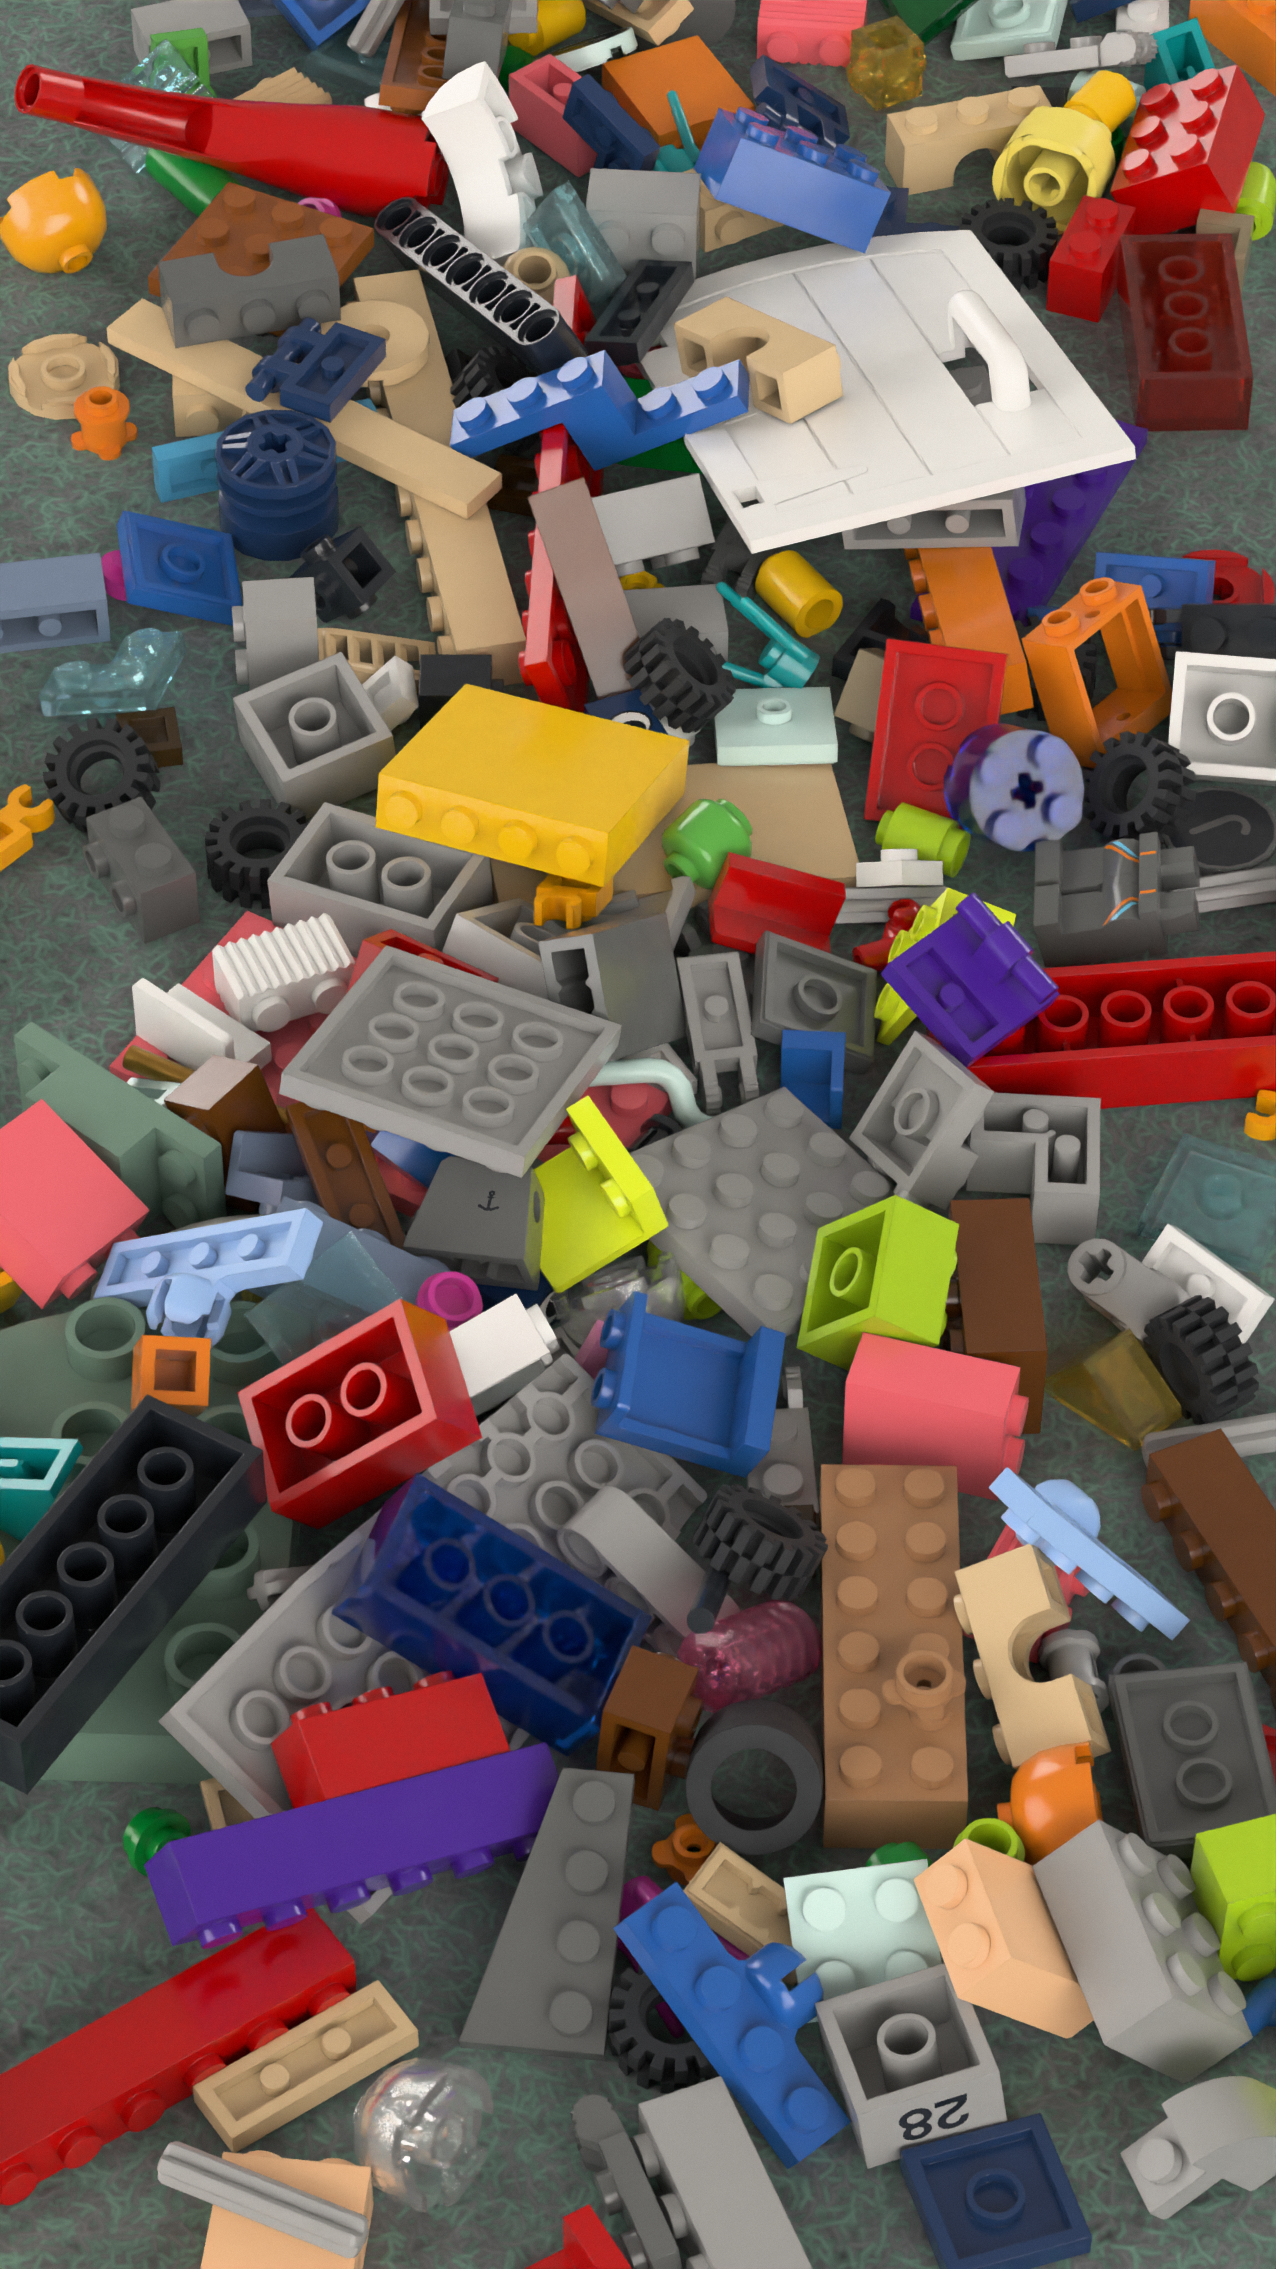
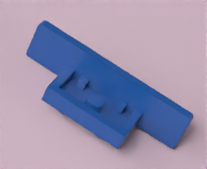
[1026,552,1216,643]

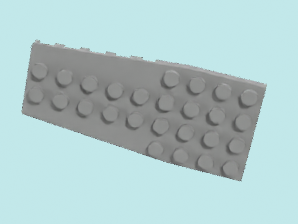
[158,1354,707,1924]

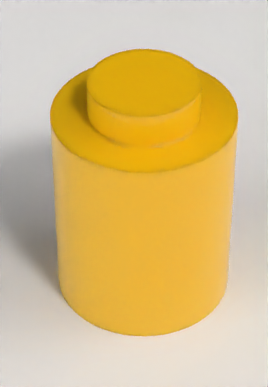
[508,0,586,56]
[755,550,843,638]

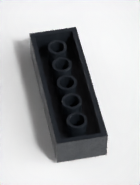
[0,1394,267,1795]

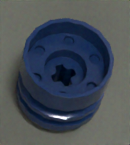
[215,410,339,561]

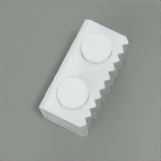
[212,912,356,1032]

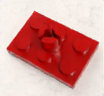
[863,638,1009,835]

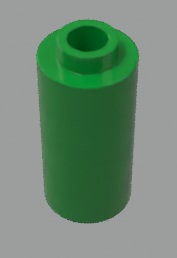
[145,148,243,218]

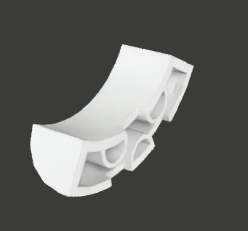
[422,61,550,266]

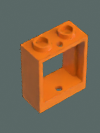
[1021,577,1172,768]

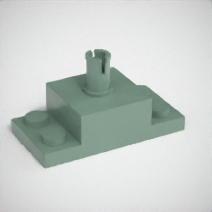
[14,1021,227,1234]

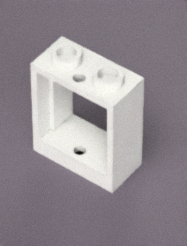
[450,1294,561,1418]

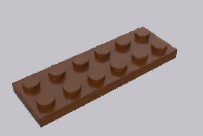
[378,0,449,115]

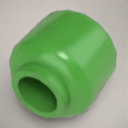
[662,799,753,890]

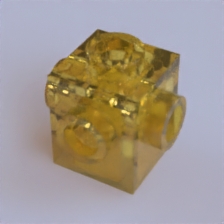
[846,15,927,111]

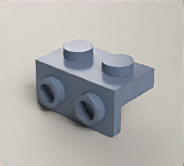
[225,1130,320,1215]

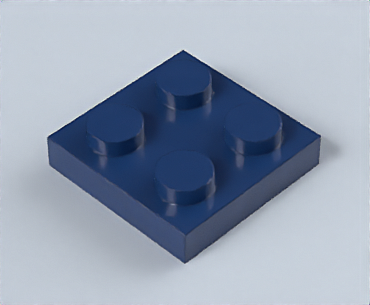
[900,2113,1092,2269]

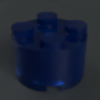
[944,723,1084,852]

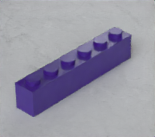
[144,1742,559,1949]

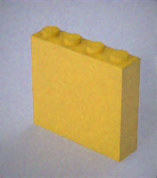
[375,684,690,887]

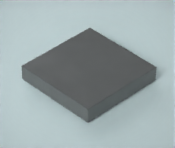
[751,930,877,1074]

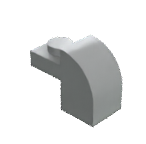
[1120,2076,1276,2220]

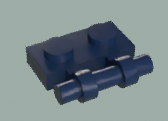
[750,54,850,150]
[245,317,386,423]

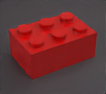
[1110,64,1265,240]
[237,1299,482,1530]

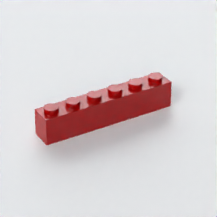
[0,1908,357,2206]

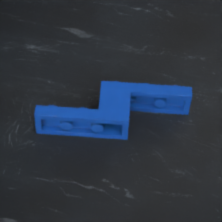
[450,350,750,471]

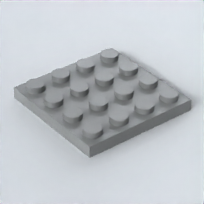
[279,945,622,1178]
[629,1087,896,1337]

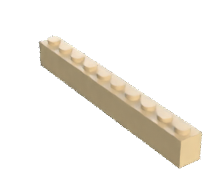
[345,269,526,685]

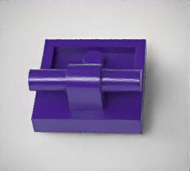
[881,892,1060,1068]

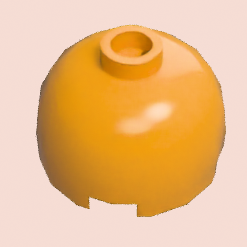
[0,168,107,273]

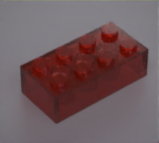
[1117,233,1253,431]

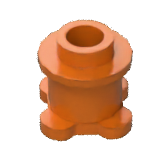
[71,386,138,461]

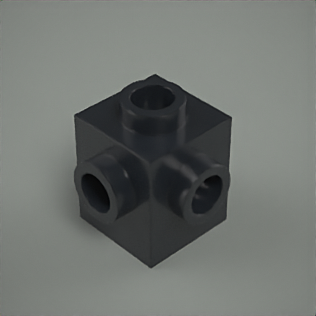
[289,526,396,623]

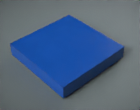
[117,511,243,626]

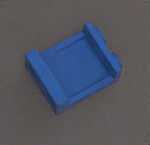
[591,1290,786,1478]

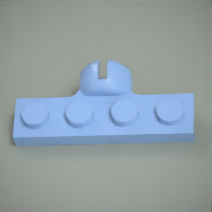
[93,1208,323,1348]
[988,1467,1190,1640]

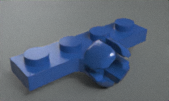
[613,1881,851,2169]

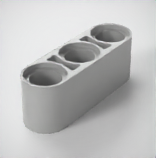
[556,1486,744,1673]

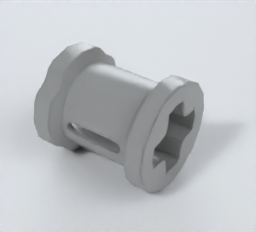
[1038,1629,1109,1713]

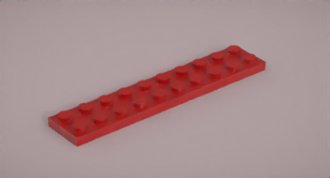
[518,275,604,713]

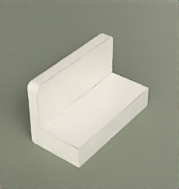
[132,978,272,1071]

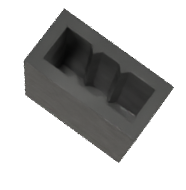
[538,912,687,1061]

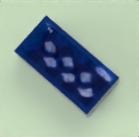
[331,1473,652,1757]

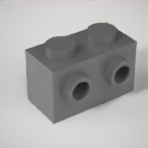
[82,797,200,944]

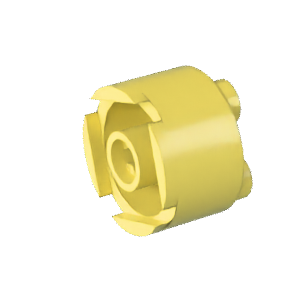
[992,106,1115,235]

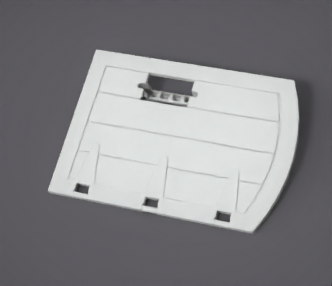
[635,230,1136,554]

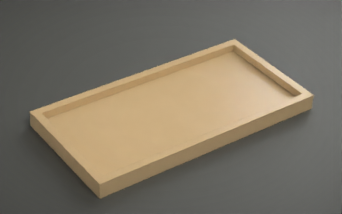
[490,763,859,908]

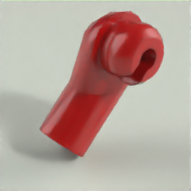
[852,899,921,972]

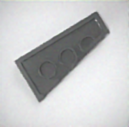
[459,1768,635,2061]

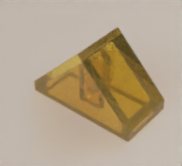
[1044,1328,1182,1451]

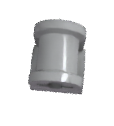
[1067,1238,1192,1354]

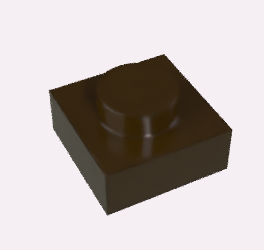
[487,454,539,517]
[115,707,183,768]

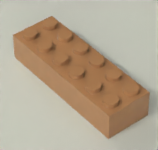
[819,1464,968,1849]

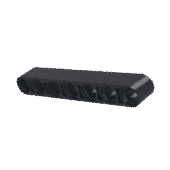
[374,197,588,375]

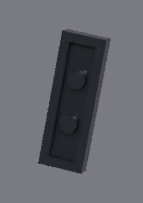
[584,260,695,366]

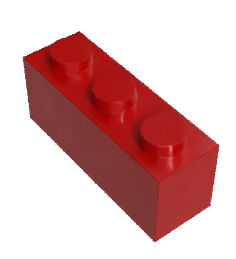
[270,1671,511,1809]

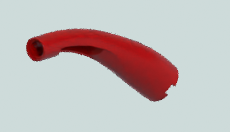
[14,64,450,219]

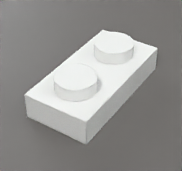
[1141,1224,1275,1344]

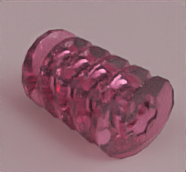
[677,1599,822,1713]

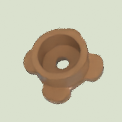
[882,1649,966,1724]

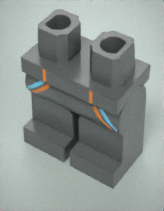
[1033,832,1200,967]

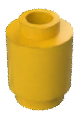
[1063,70,1136,134]

